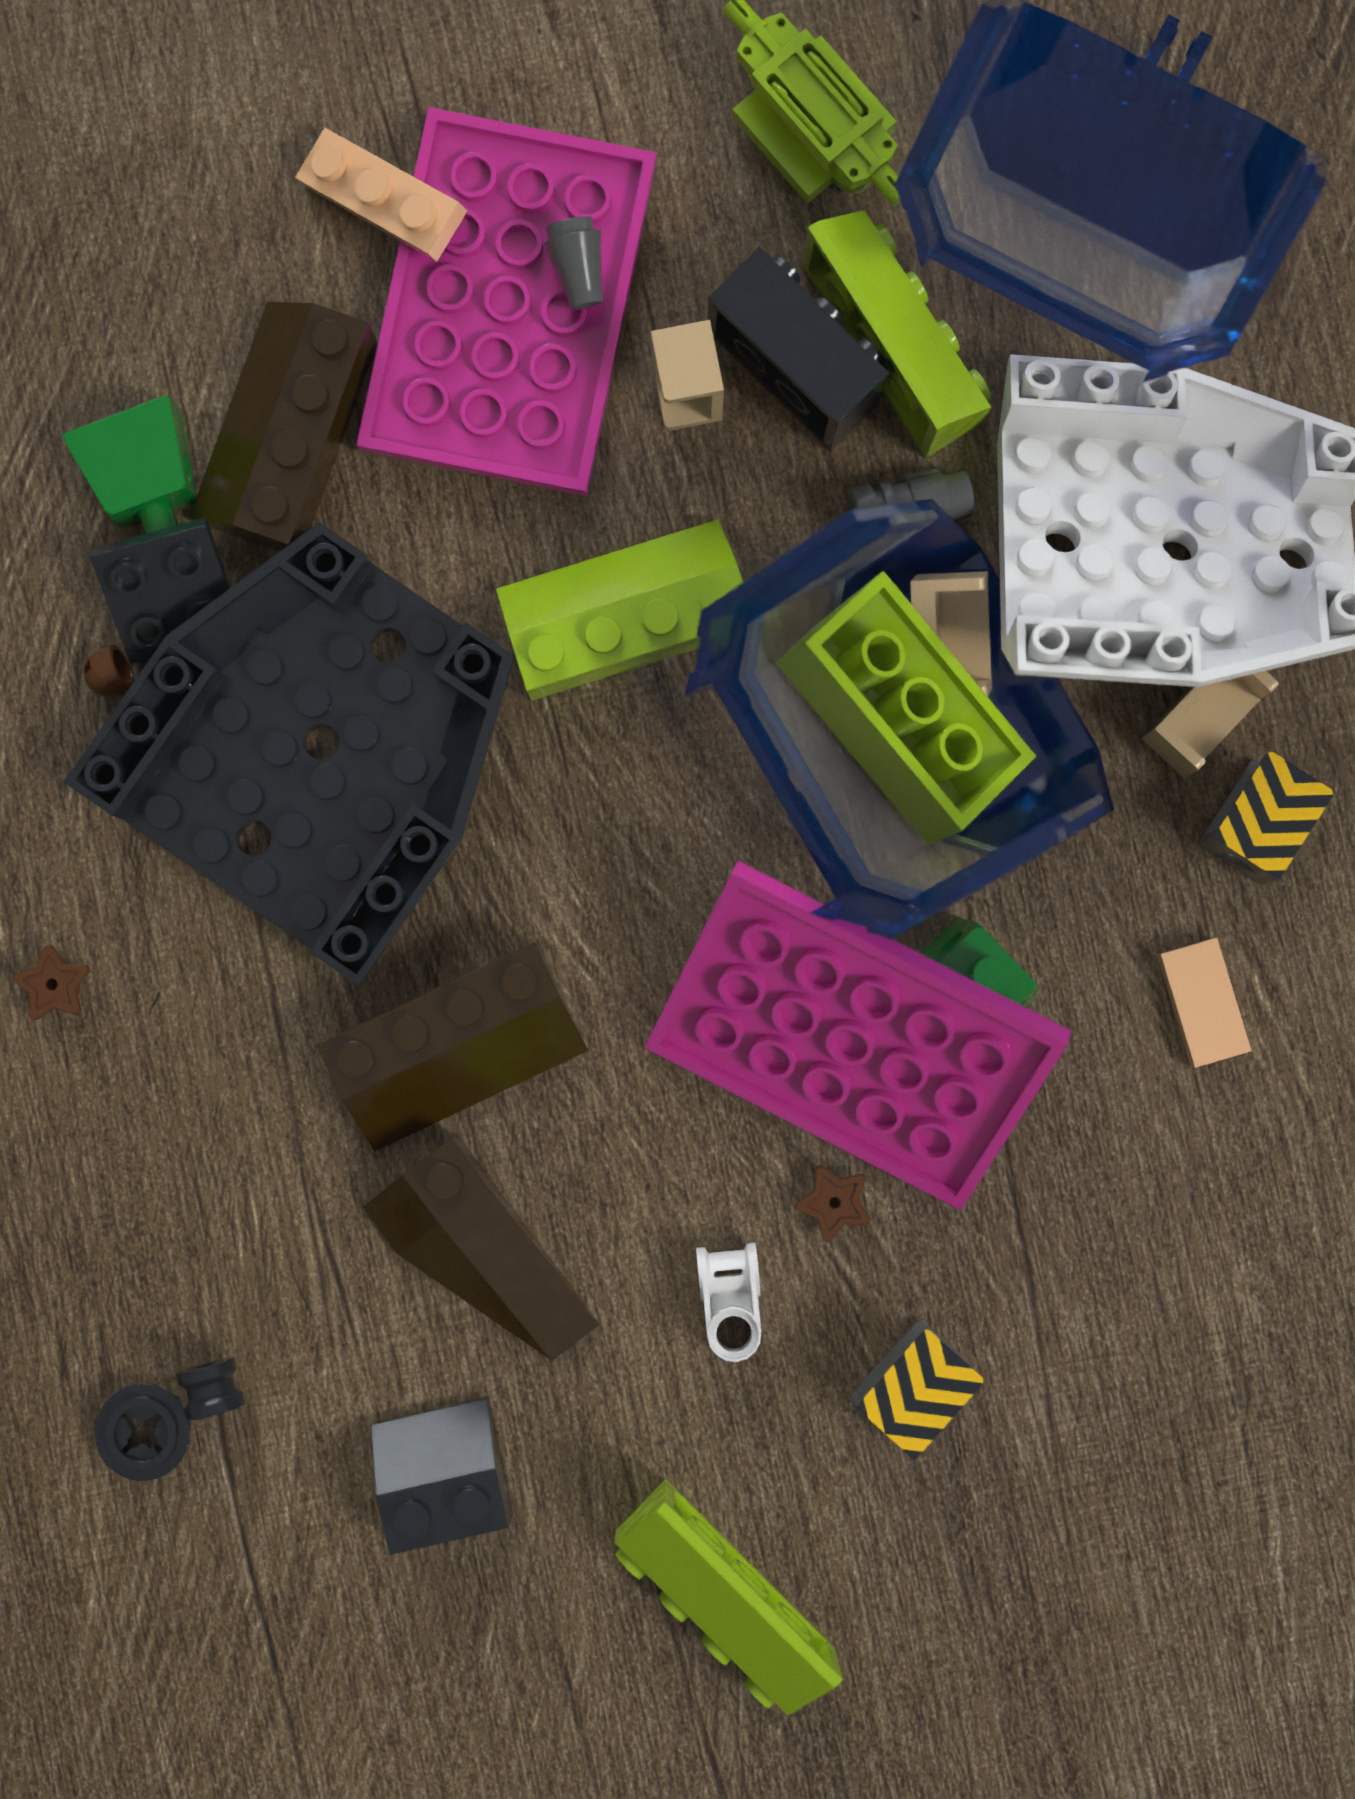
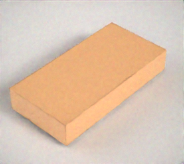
[1157,938,1252,1068]

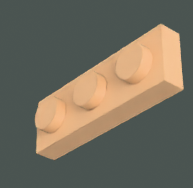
[295,128,467,262]

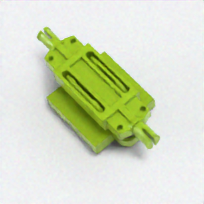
[722,0,912,207]

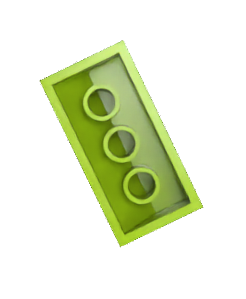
[802,210,991,458]
[496,520,755,701]
[775,571,1036,845]
[614,1479,843,1716]

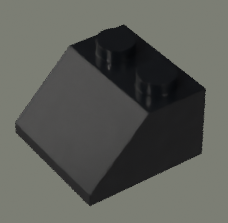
[371,1397,514,1555]

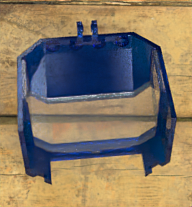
[895,0,1328,383]
[684,499,1114,939]

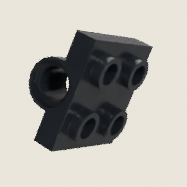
[90,517,231,664]

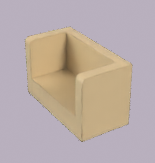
[650,320,724,431]
[910,571,992,697]
[1141,671,1279,778]

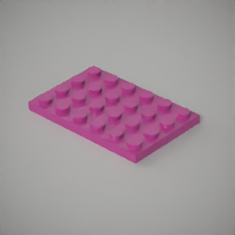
[356,107,657,497]
[644,861,1071,1210]

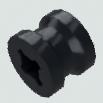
[175,1357,246,1421]

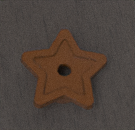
[13,945,90,1020]
[794,1165,871,1242]

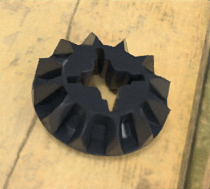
[95,1384,191,1481]

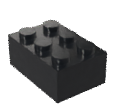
[707,247,889,453]

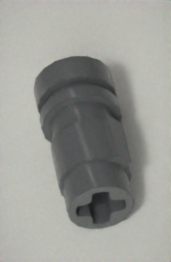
[847,468,974,545]

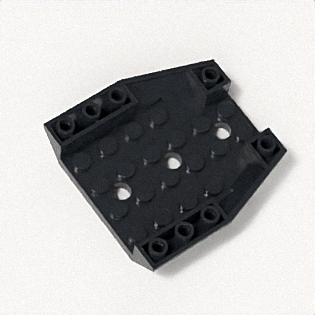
[64,523,515,986]

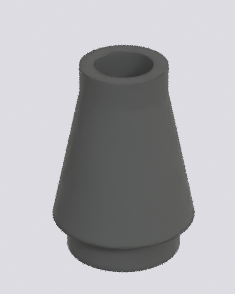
[543,216,604,310]

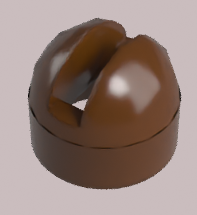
[84,644,135,696]

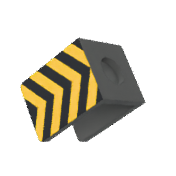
[1196,752,1333,885]
[850,1320,983,1461]

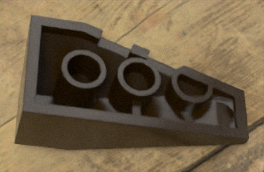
[363,1135,600,1361]

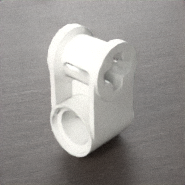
[696,1243,761,1362]

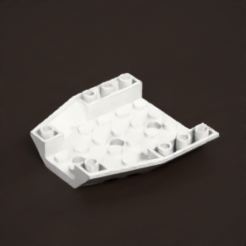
[997,354,1355,687]

